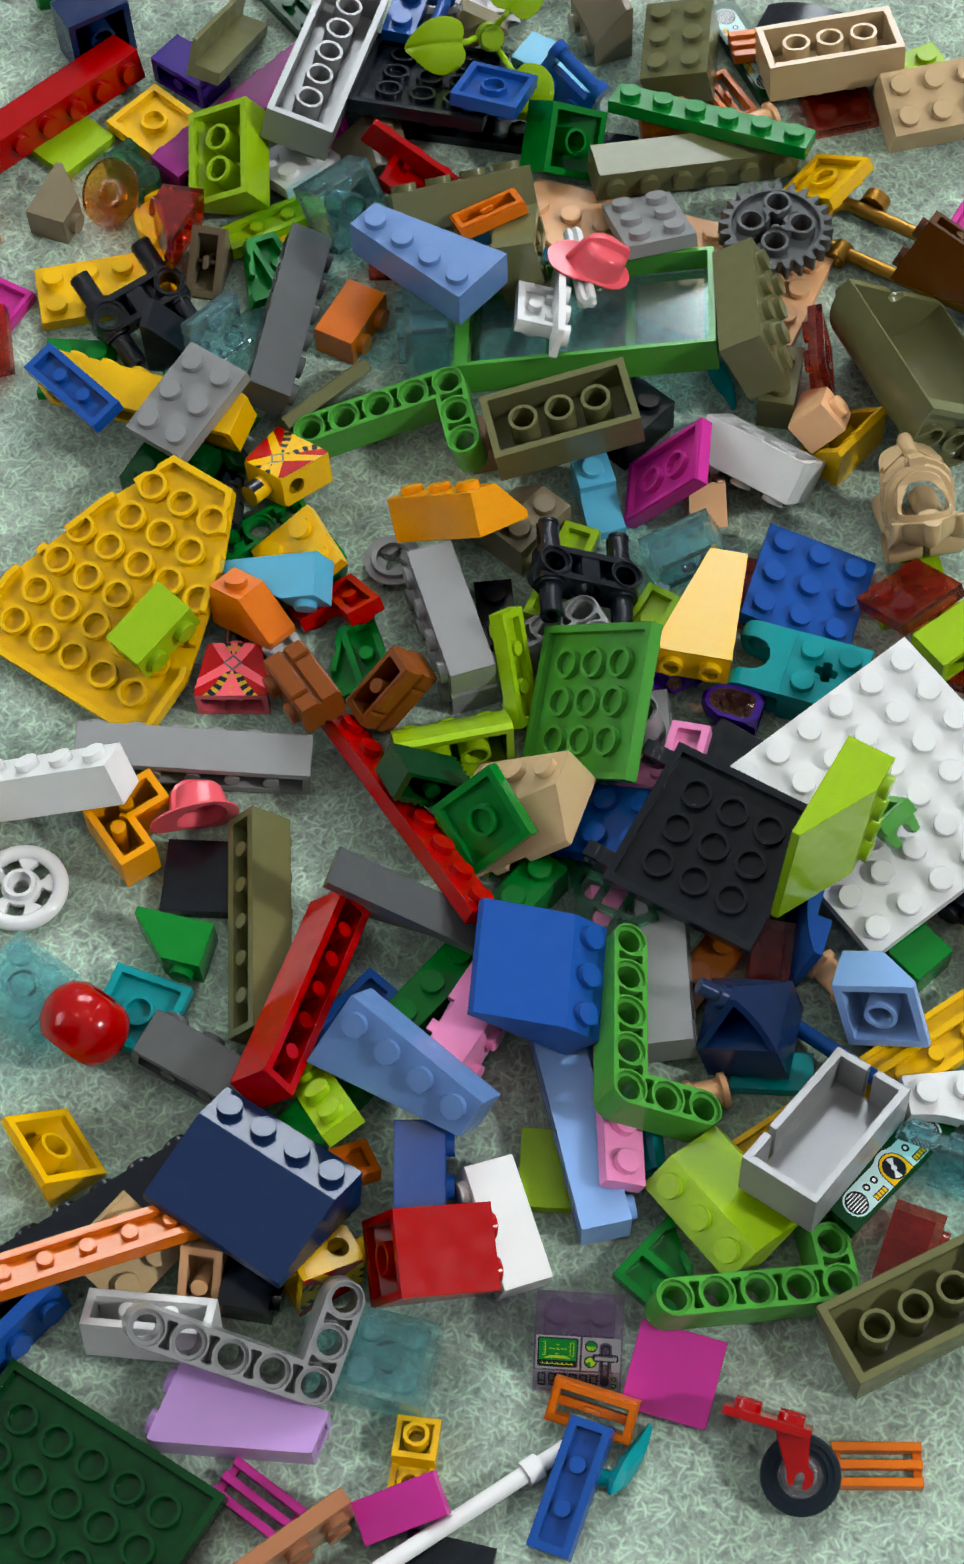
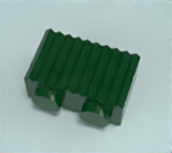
[375,743,470,808]

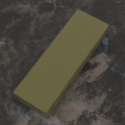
[275,359,372,433]

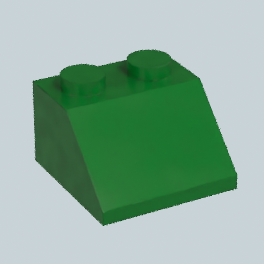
[520,100,608,181]

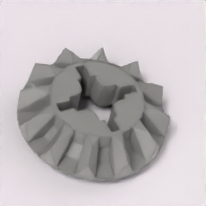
[364,535,420,589]

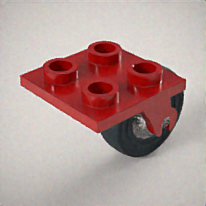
[721,1395,842,1517]

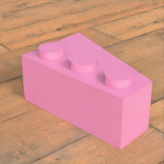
[426,961,505,1077]

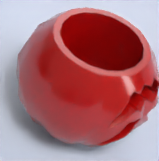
[39,980,130,1067]

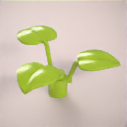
[404,0,554,121]

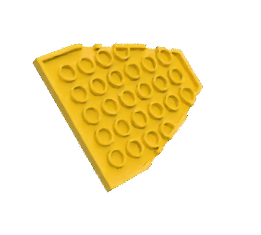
[0,455,236,726]

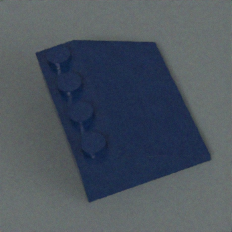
[143,1087,362,1289]

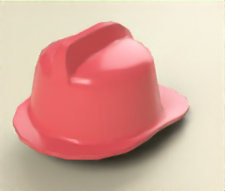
[547,232,630,290]
[149,779,239,833]

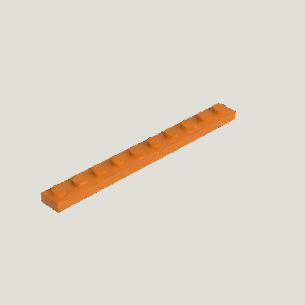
[0,1138,382,1302]

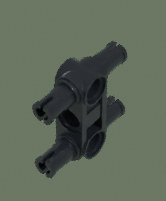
[70,236,206,368]
[527,516,643,623]

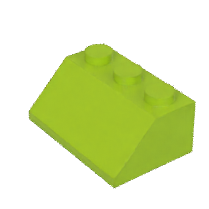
[189,96,270,216]
[390,710,515,777]
[645,1126,799,1273]

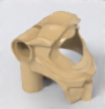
[871,432,964,564]

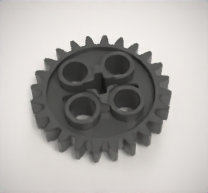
[718,181,834,280]

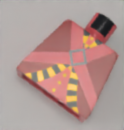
[194,630,271,714]

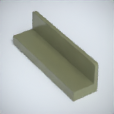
[186,0,268,86]

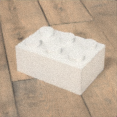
[706,413,826,508]

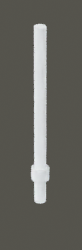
[371,1440,562,1564]

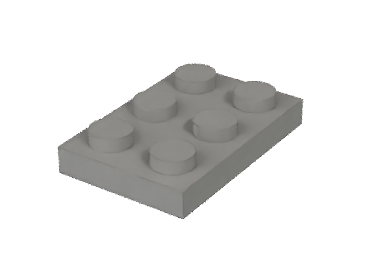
[602,190,698,260]
[125,342,251,463]

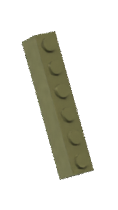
[587,121,799,200]
[228,806,293,1045]

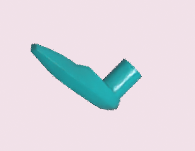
[707,360,736,410]
[597,1423,653,1495]

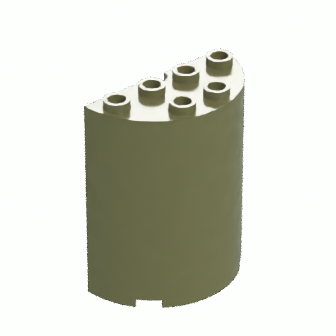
[829,278,964,467]

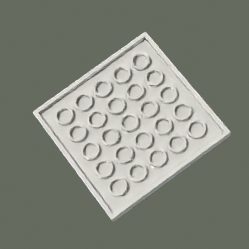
[730,637,964,953]

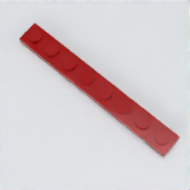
[321,714,494,925]

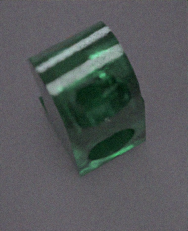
[103,137,163,204]

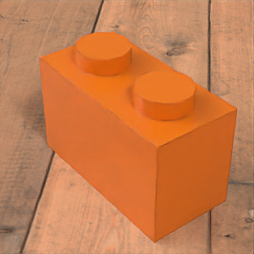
[314,279,390,365]

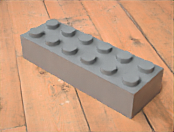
[260,0,389,161]

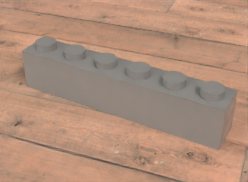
[74,719,313,795]

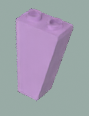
[144,1362,332,1465]

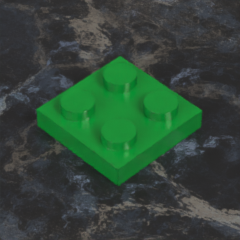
[431,763,538,875]

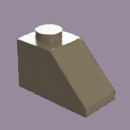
[26,162,85,245]

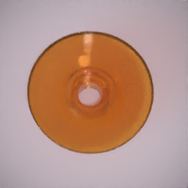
[82,158,139,228]

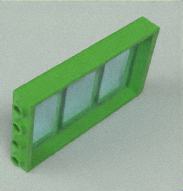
[452,246,720,393]

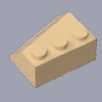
[473,750,596,879]

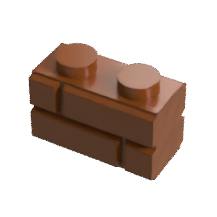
[262,640,346,733]
[346,645,437,734]

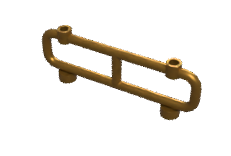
[826,188,964,314]

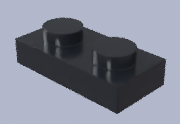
[474,579,514,652]

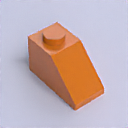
[209,567,295,650]

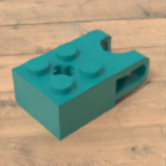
[723,620,874,721]

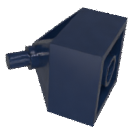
[50,0,137,63]
[694,977,804,1079]

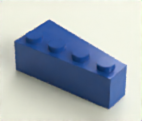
[394,1120,455,1208]

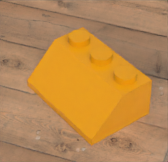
[387,478,529,543]

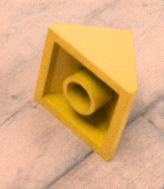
[799,406,887,487]
[1,1108,107,1209]

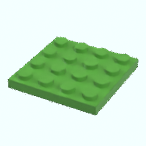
[523,621,663,783]

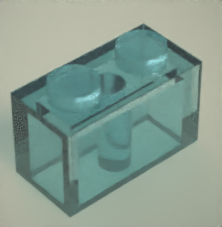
[638,508,726,590]

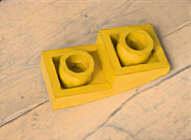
[387,1414,442,1488]

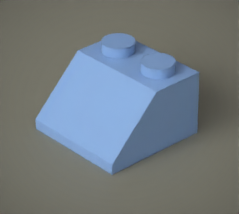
[831,950,931,1048]

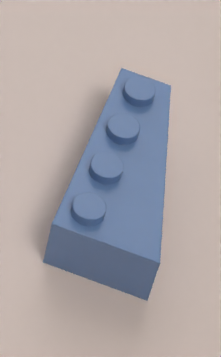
[350,202,508,325]
[306,988,501,1137]

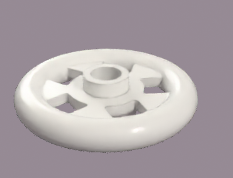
[0,845,69,932]

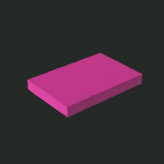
[624,417,712,529]

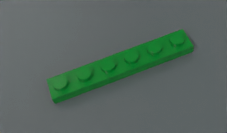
[608,83,816,160]

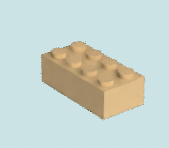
[755,6,906,102]
[872,58,964,154]

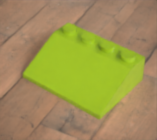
[770,736,897,918]

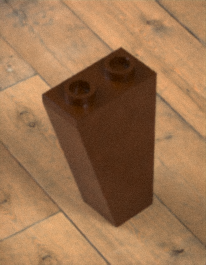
[890,210,964,305]

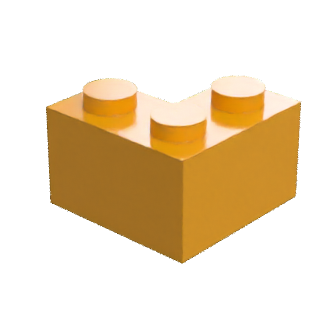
[82,768,170,888]

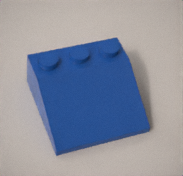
[467,898,607,1056]

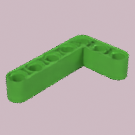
[293,366,488,472]
[593,923,723,1142]
[645,1215,860,1331]

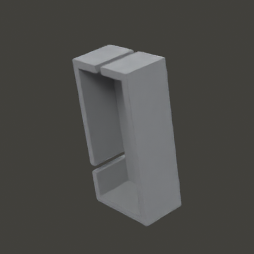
[402,540,498,715]
[738,1046,911,1233]

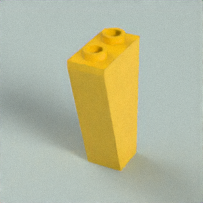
[655,547,748,684]

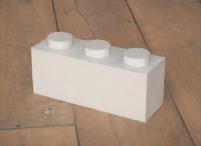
[455,1154,553,1300]
[79,1288,223,1363]

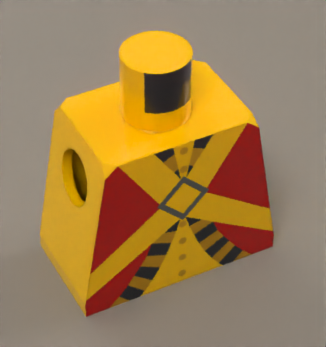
[241,427,333,507]
[283,1224,366,1317]

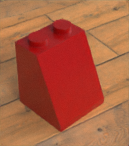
[362,1201,504,1309]

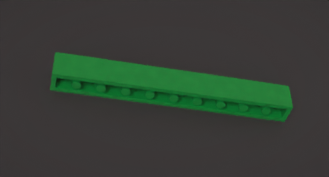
[278,854,568,1148]

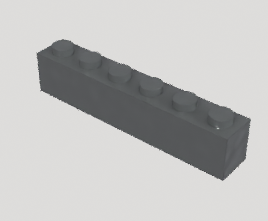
[242,222,334,417]

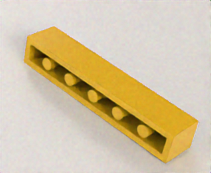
[38,350,257,452]

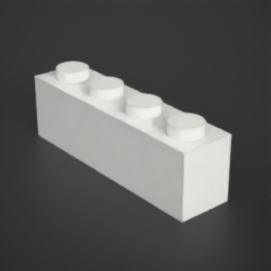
[0,742,139,822]

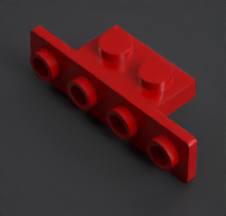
[361,119,460,195]

